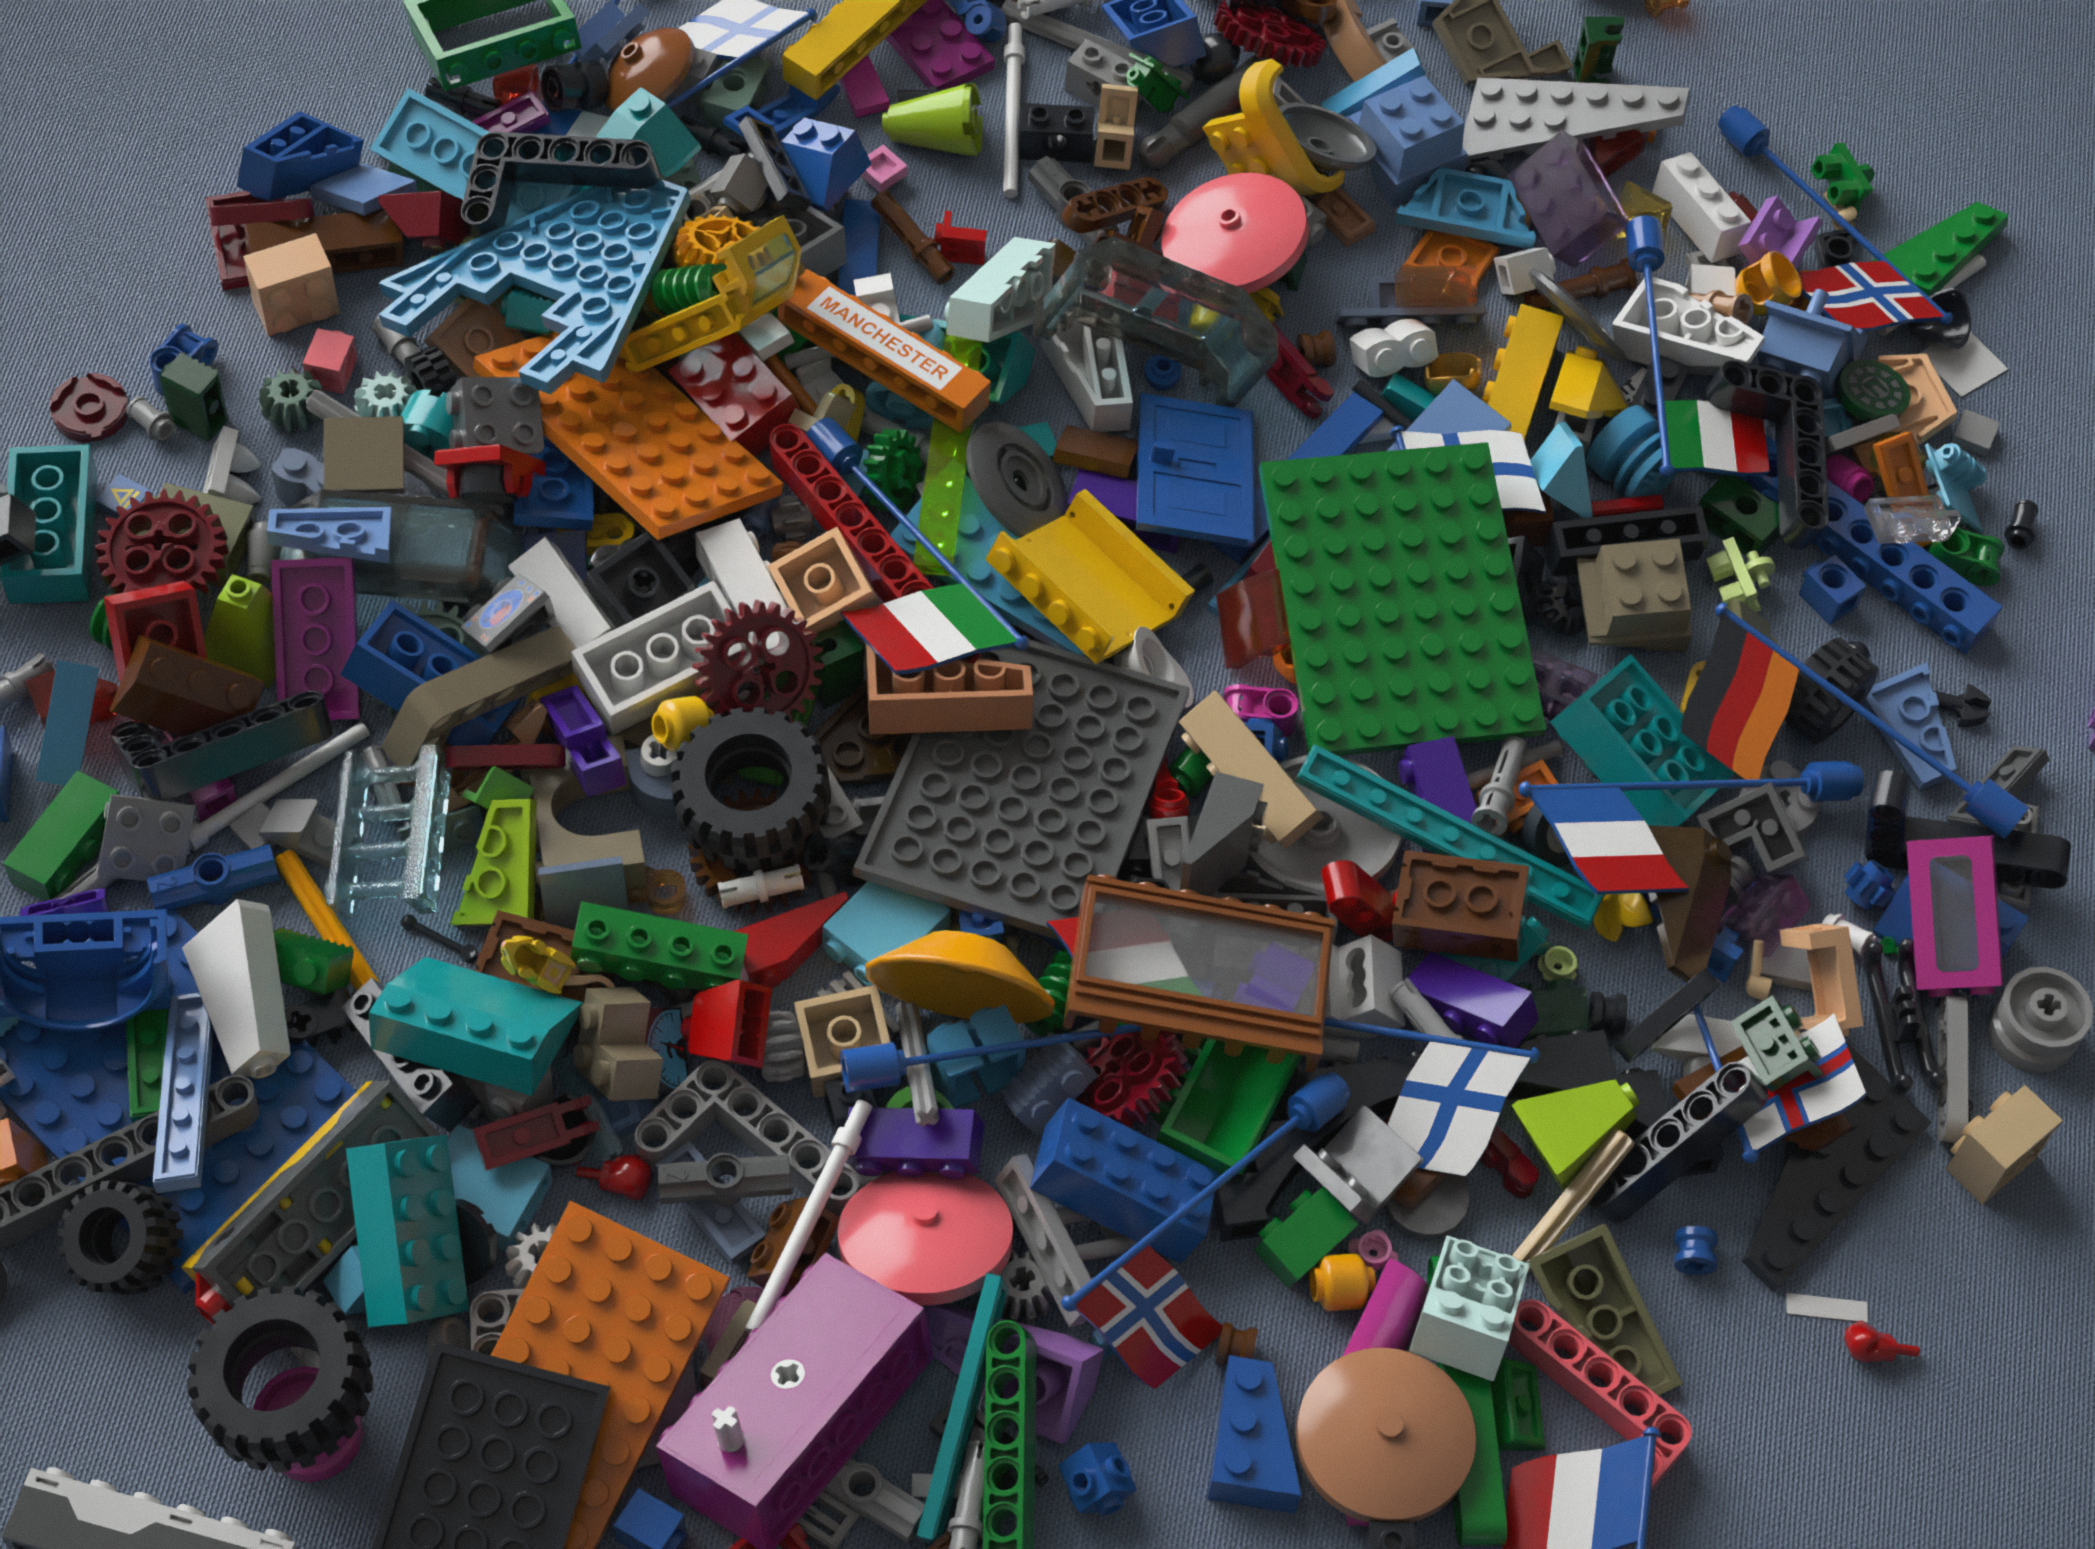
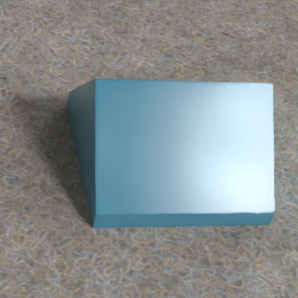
[1530,421,1593,519]

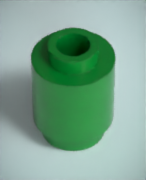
[1168,746,1214,797]

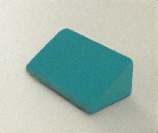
[1382,372,1437,421]

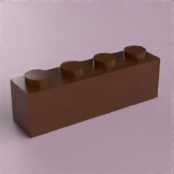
[245,209,403,274]

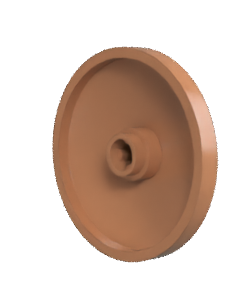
[1295,1348,1476,1523]

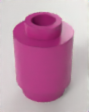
[1826,454,1874,503]

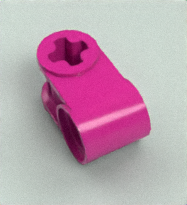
[1223,684,1299,737]

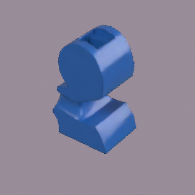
[949,0,1006,43]

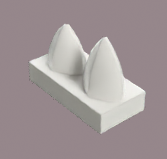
[203,426,261,504]

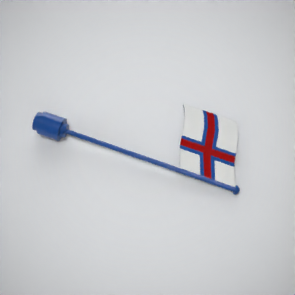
[1641,893,1866,1163]

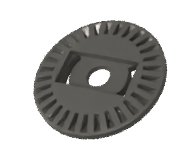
[1528,268,1627,362]
[966,421,1069,537]

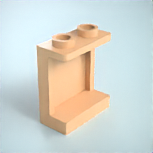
[1779,923,1863,1037]

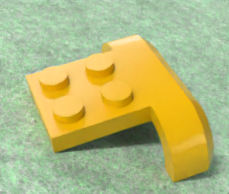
[1202,59,1345,196]

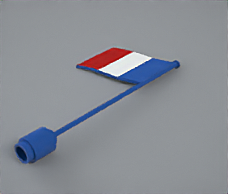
[1519,761,1864,895]
[1502,1427,1661,1549]

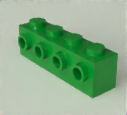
[570,901,748,991]

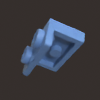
[566,1,650,63]

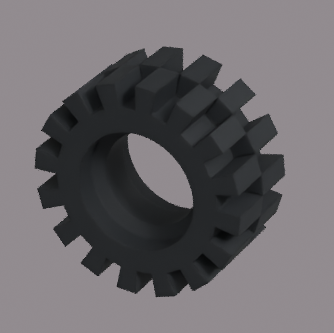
[404,345,456,397]

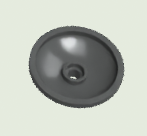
[1279,103,1377,171]

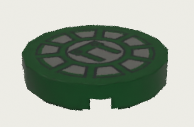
[1836,359,1911,421]

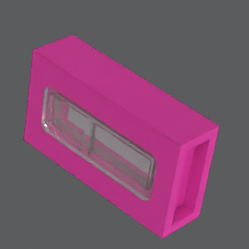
[1907,836,2004,997]

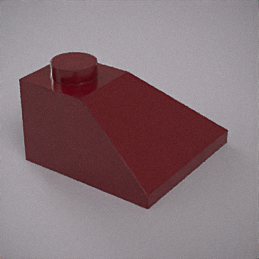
[378,191,469,250]

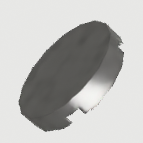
[1385,1174,1469,1241]

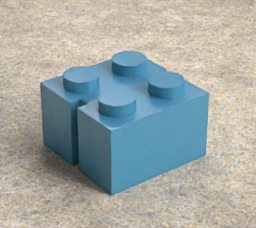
[926,1004,1026,1109]

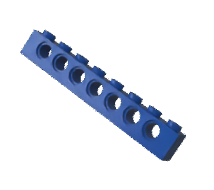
[1723,434,2003,655]

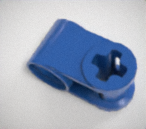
[149,323,219,396]

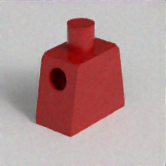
[680,980,772,1068]

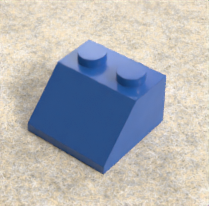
[773,118,872,212]

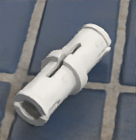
[717,864,804,909]

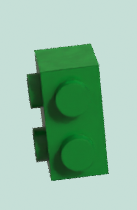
[1254,1186,1359,1288]

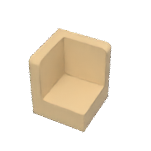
[788,391,857,432]

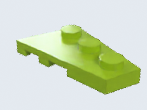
[450,799,537,927]

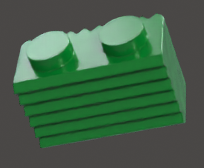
[273,927,354,996]

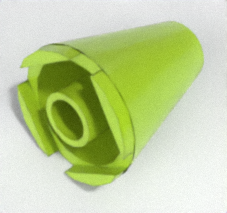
[882,83,983,157]

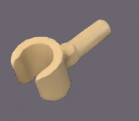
[1824,191,1857,230]
[1746,940,1772,1001]

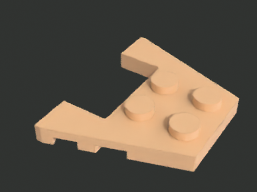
[1852,354,1957,478]

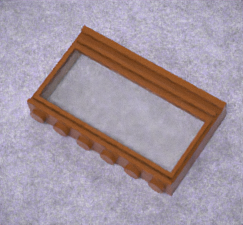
[1063,874,1336,1073]

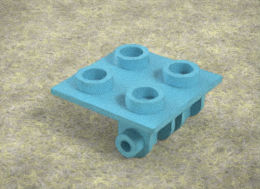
[1924,443,1987,533]

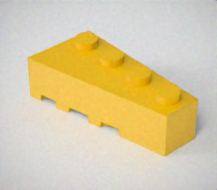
[1482,304,1564,442]

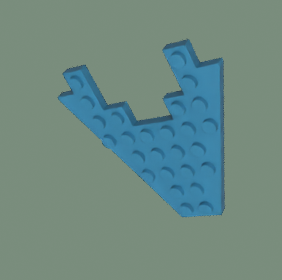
[378,178,691,395]

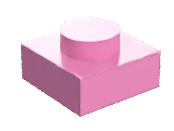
[861,144,908,193]

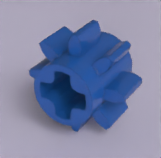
[1844,860,1895,910]

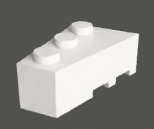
[1041,313,1133,432]

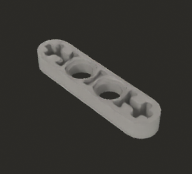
[1937,995,1968,1144]

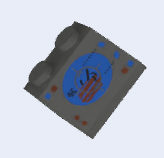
[460,573,556,657]

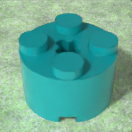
[400,389,454,461]

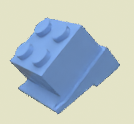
[1346,75,1468,207]
[1757,289,1868,400]

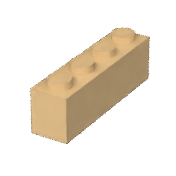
[1178,690,1323,849]

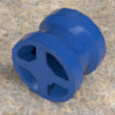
[1674,1226,1718,1275]

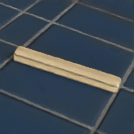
[1512,1129,1634,1273]

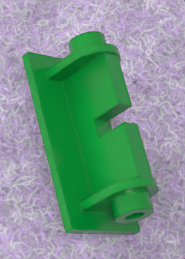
[1126,52,1190,112]

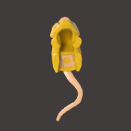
[501,935,615,994]

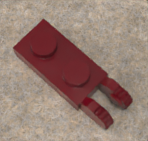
[1248,323,1334,420]
[472,1095,601,1171]
[1480,1125,1540,1199]

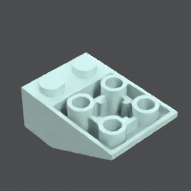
[1409,1235,1529,1381]

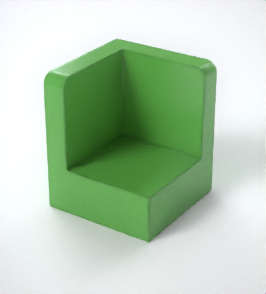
[462,766,535,810]

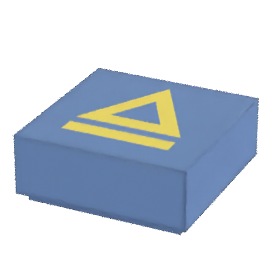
[95,473,152,519]

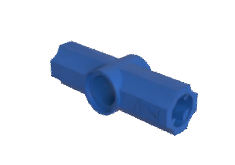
[147,844,280,911]

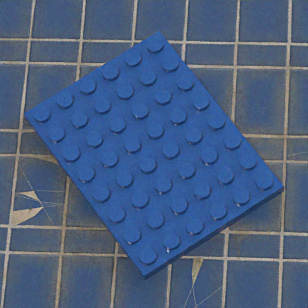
[0,909,357,1295]

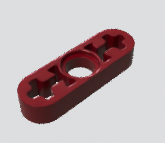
[209,198,315,226]
[445,744,566,771]

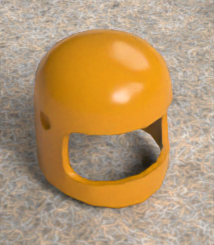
[1735,250,1802,316]

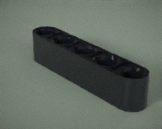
[1588,1062,1768,1223]

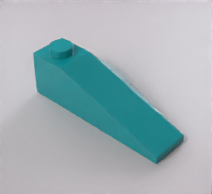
[580,87,701,192]

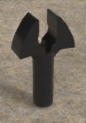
[1933,684,1992,727]

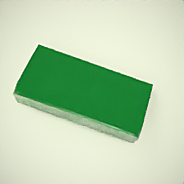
[1490,1358,1545,1451]

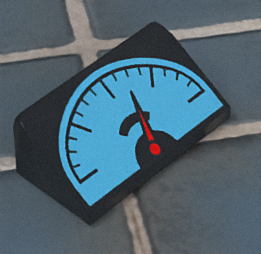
[645,1007,689,1095]

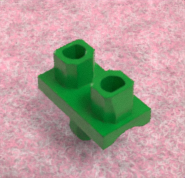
[1811,143,1875,214]

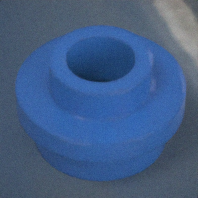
[1144,354,1182,390]

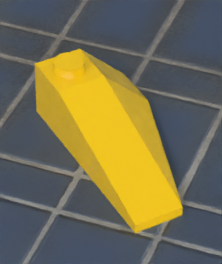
[1549,345,1629,419]

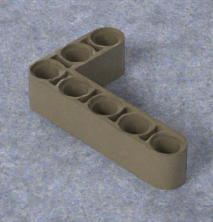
[381,626,577,780]

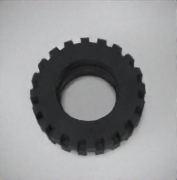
[671,707,831,871]
[186,1286,373,1472]

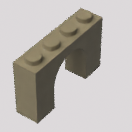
[520,734,647,890]

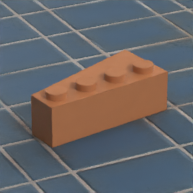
[866,643,1033,734]

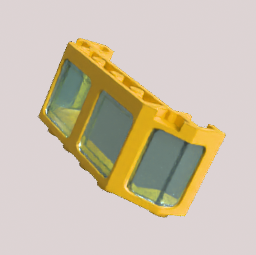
[618,215,802,373]

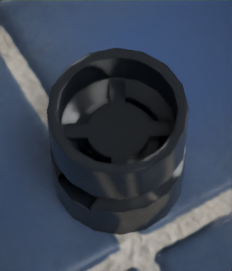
[541,60,609,113]

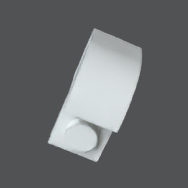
[853,273,900,323]

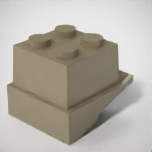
[1576,539,1692,652]

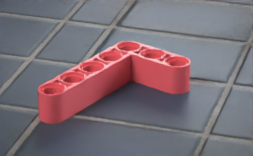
[1508,1299,1692,1492]

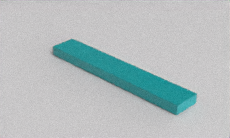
[917,1273,1009,1545]

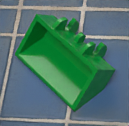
[1149,999,1302,1174]

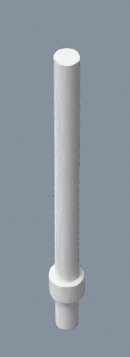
[1003,23,1025,198]
[187,722,370,851]
[745,1100,873,1334]

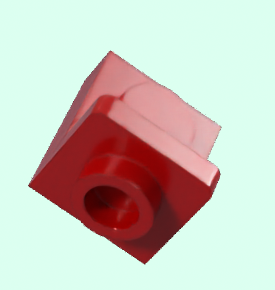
[934,210,987,265]

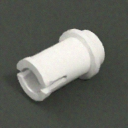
[1822,914,1876,957]

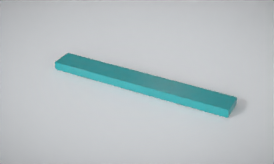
[1294,744,1605,931]

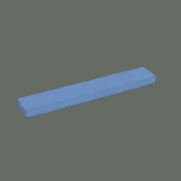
[153,992,214,1193]

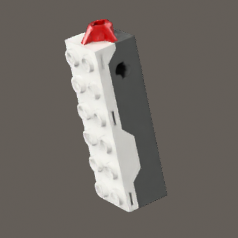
[1,1467,297,1549]

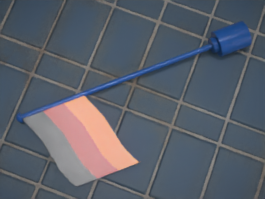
[1681,603,2029,840]

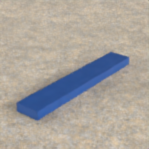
[1210,392,1383,565]

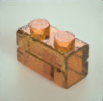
[1395,265,1477,308]

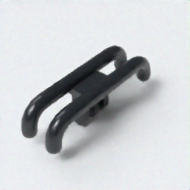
[1865,938,1946,1094]

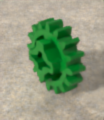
[863,429,923,512]

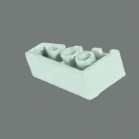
[944,237,1055,342]

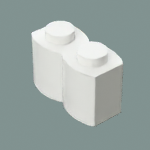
[1350,319,1438,377]

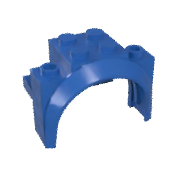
[0,909,170,1031]

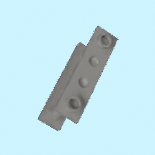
[994,1154,1138,1327]

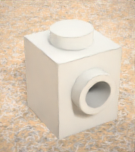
[1494,248,1556,295]

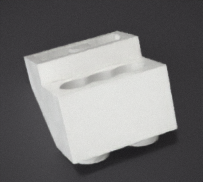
[1297,934,1405,1038]

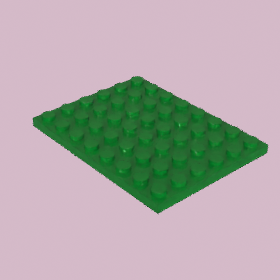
[1258,442,1546,756]

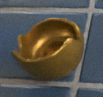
[1424,352,1481,396]

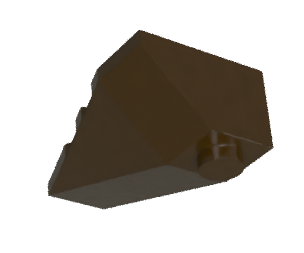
[1648,825,1732,983]

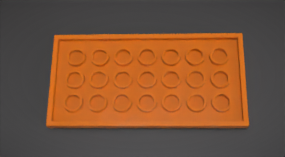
[473,331,784,540]
[491,1201,731,1549]

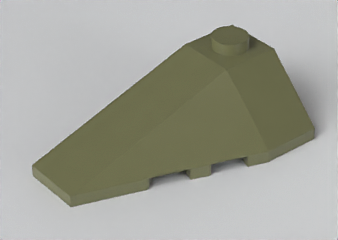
[1527,1224,1683,1396]

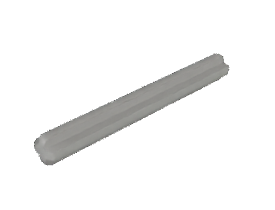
[896,1001,939,1127]

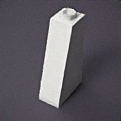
[182,899,291,1079]

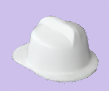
[1113,626,1194,708]

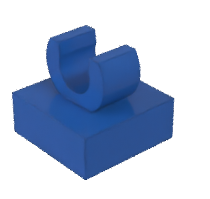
[1707,926,1744,983]

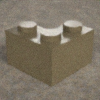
[573,987,663,1101]

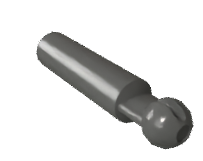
[1138,53,1266,170]

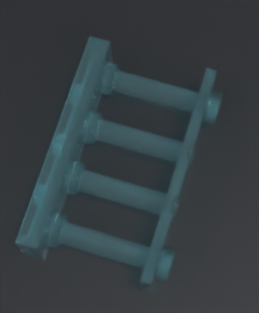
[324,744,452,919]

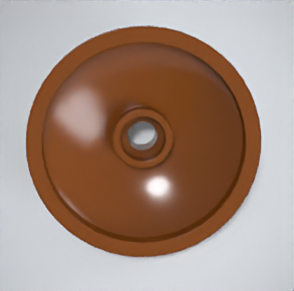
[605,28,695,112]

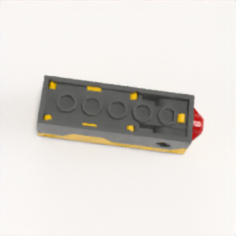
[181,1080,440,1325]

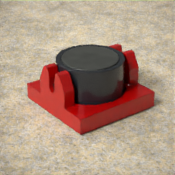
[434,444,546,504]

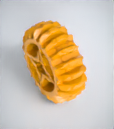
[673,214,771,271]

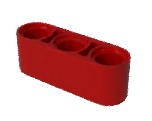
[1321,860,1395,943]

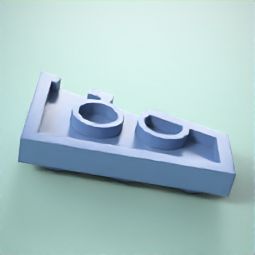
[267,507,392,564]
[1861,662,1957,791]

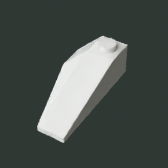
[1612,277,1765,366]

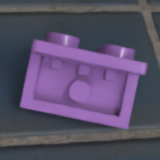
[1738,195,1823,275]

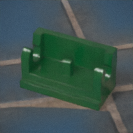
[1573,17,1624,84]
[814,619,864,709]

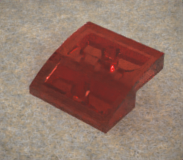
[1216,569,1291,669]

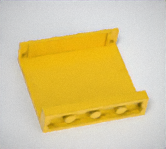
[985,489,1195,664]

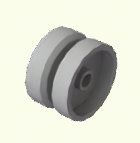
[1987,966,2094,1073]

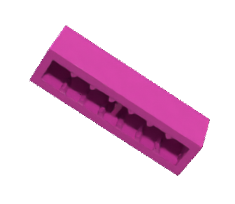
[1343,1258,1429,1356]

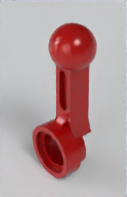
[1148,754,1189,819]

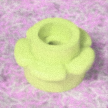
[1538,946,1578,985]

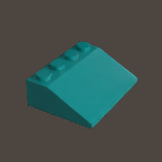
[1550,654,1735,827]
[369,957,583,1096]

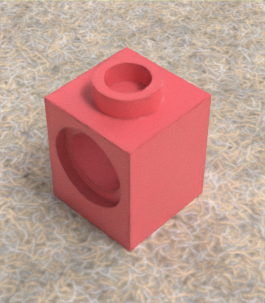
[302,328,358,394]

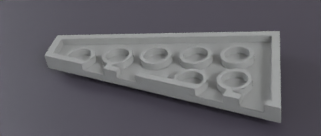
[1462,78,1690,166]

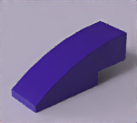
[539,685,627,798]

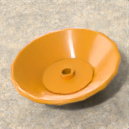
[865,930,1055,1023]

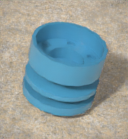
[1585,405,1679,498]

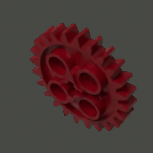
[1213,0,1326,68]
[95,489,229,594]
[692,600,824,723]
[1075,1030,1188,1129]

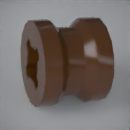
[1297,329,1336,368]
[1215,1321,1258,1366]

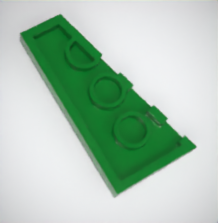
[1870,202,2008,296]

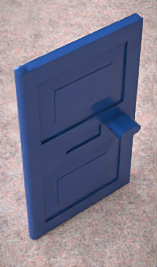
[1136,393,1255,548]

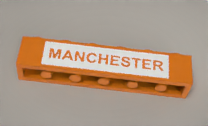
[778,269,991,433]

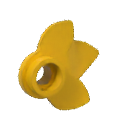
[1593,893,1653,942]

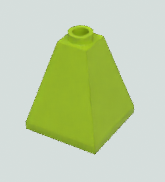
[204,574,276,688]
[1511,1079,1640,1192]

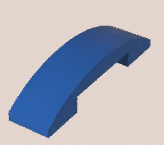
[723,84,841,140]

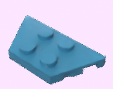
[1395,167,1536,249]

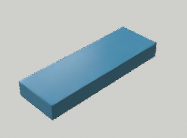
[1321,47,1426,117]
[35,660,99,786]

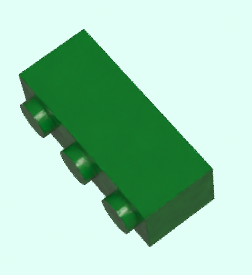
[3,770,120,901]

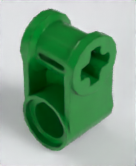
[1927,526,2004,586]

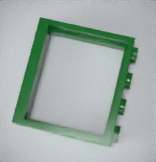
[403,0,582,91]

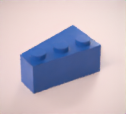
[236,111,364,201]
[1207,1355,1301,1514]

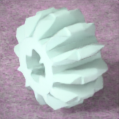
[354,370,418,417]

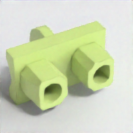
[1706,537,1776,612]

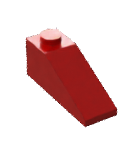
[734,891,848,988]

